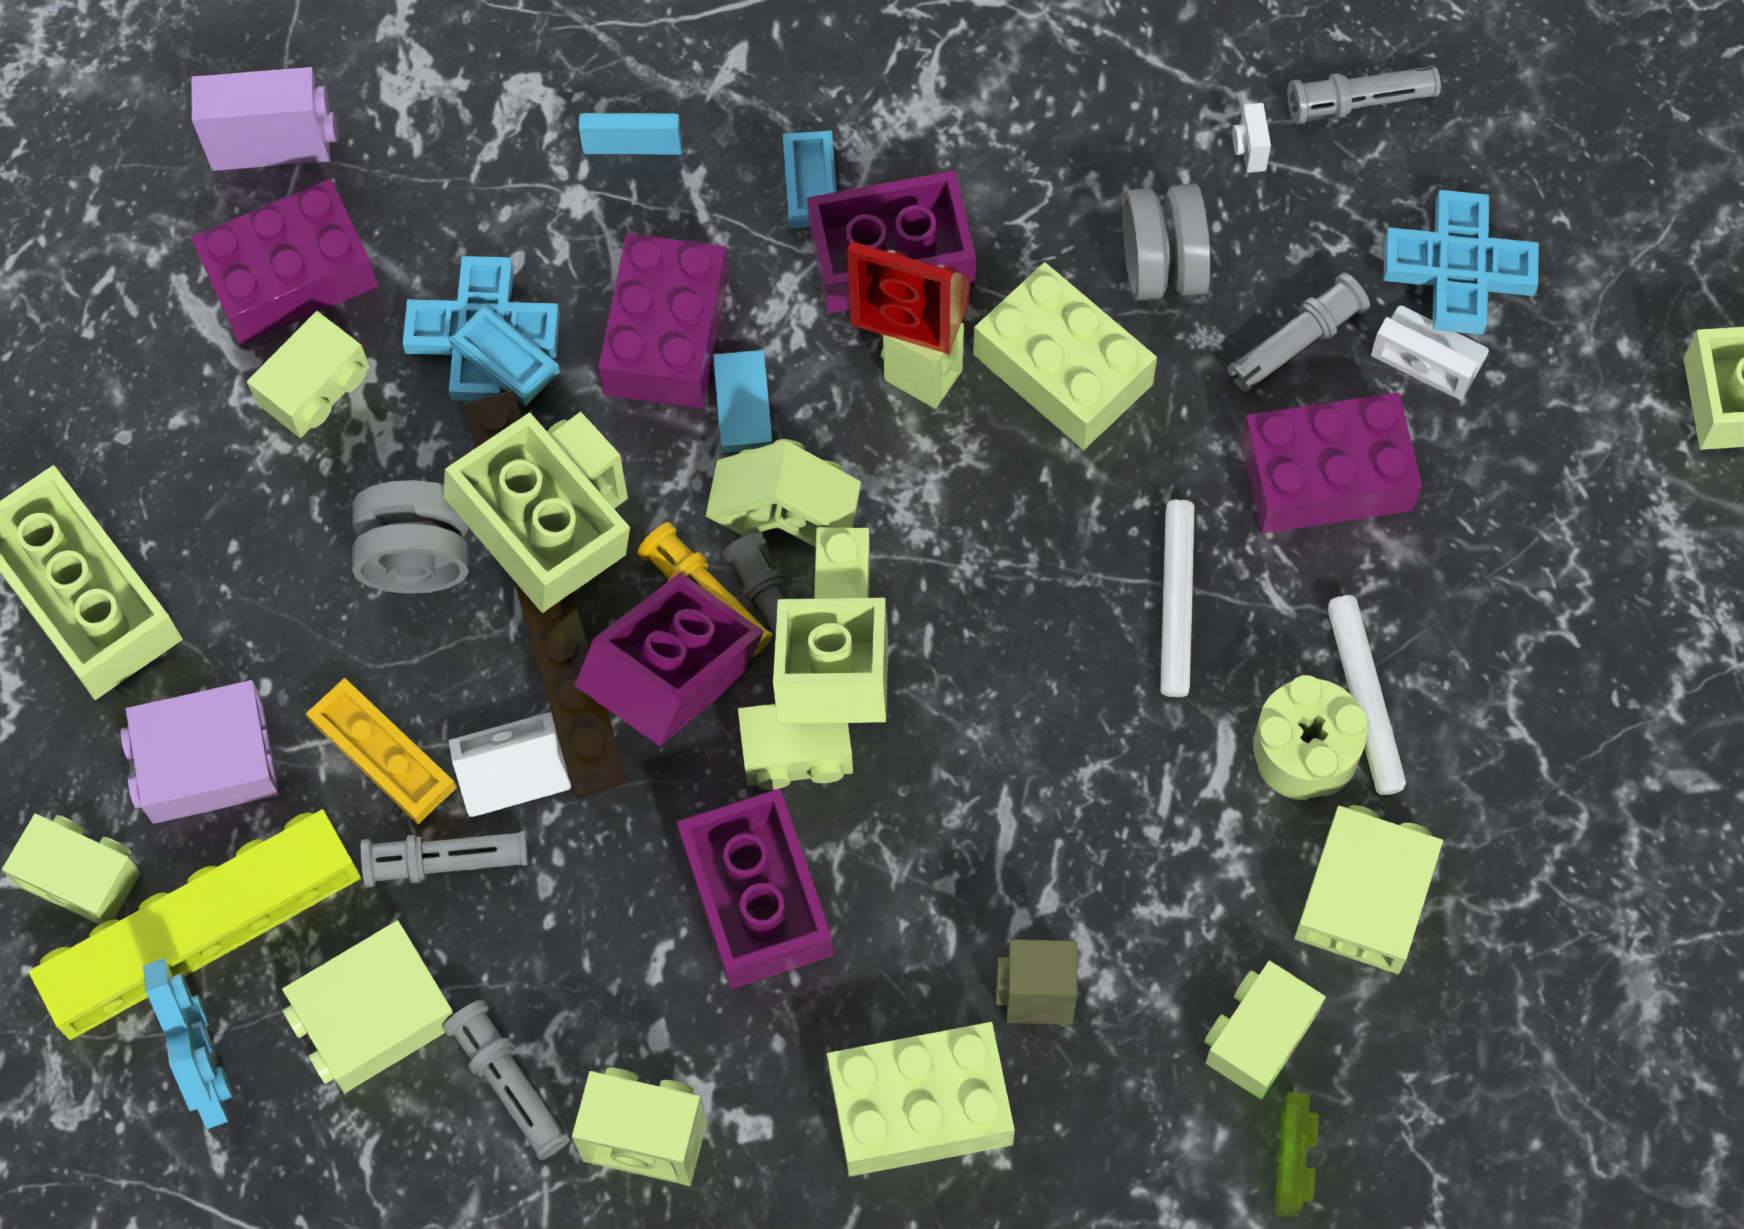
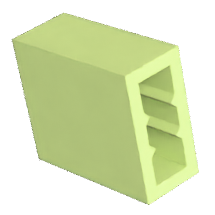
[1294,805,1443,974]
[282,920,454,1094]

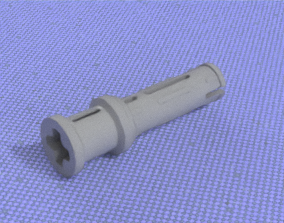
[1287,65,1441,125]
[1227,273,1370,392]
[361,831,528,888]
[443,1000,570,1160]

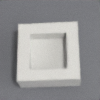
[1233,103,1271,173]

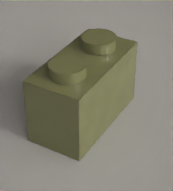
[996,939,1078,1025]

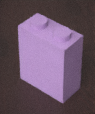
[191,67,338,171]
[121,680,279,824]

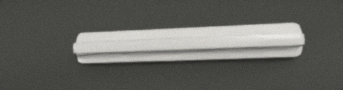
[1160,499,1194,697]
[1328,595,1406,795]

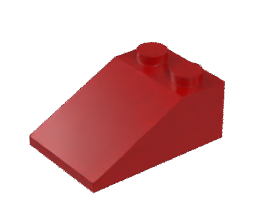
[847,241,970,355]

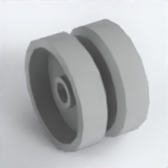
[1122,183,1210,301]
[352,480,469,594]

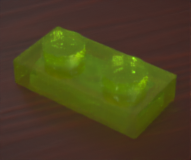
[1274,1092,1319,1218]

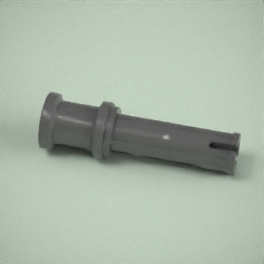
[722,532,790,638]

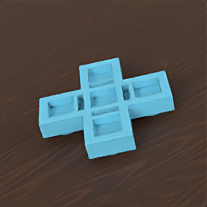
[1383,190,1539,335]
[403,256,560,401]
[143,958,233,1130]

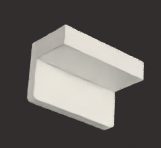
[1371,306,1489,401]
[449,712,571,817]

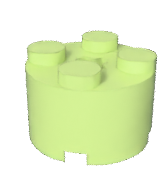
[1253,675,1367,800]

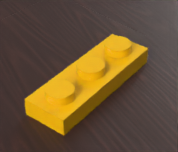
[306,678,457,824]

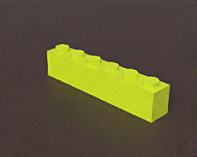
[28,809,361,1040]

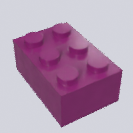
[807,170,976,314]
[191,179,379,346]
[598,233,729,409]
[1241,392,1422,534]
[575,573,764,746]
[677,788,834,990]

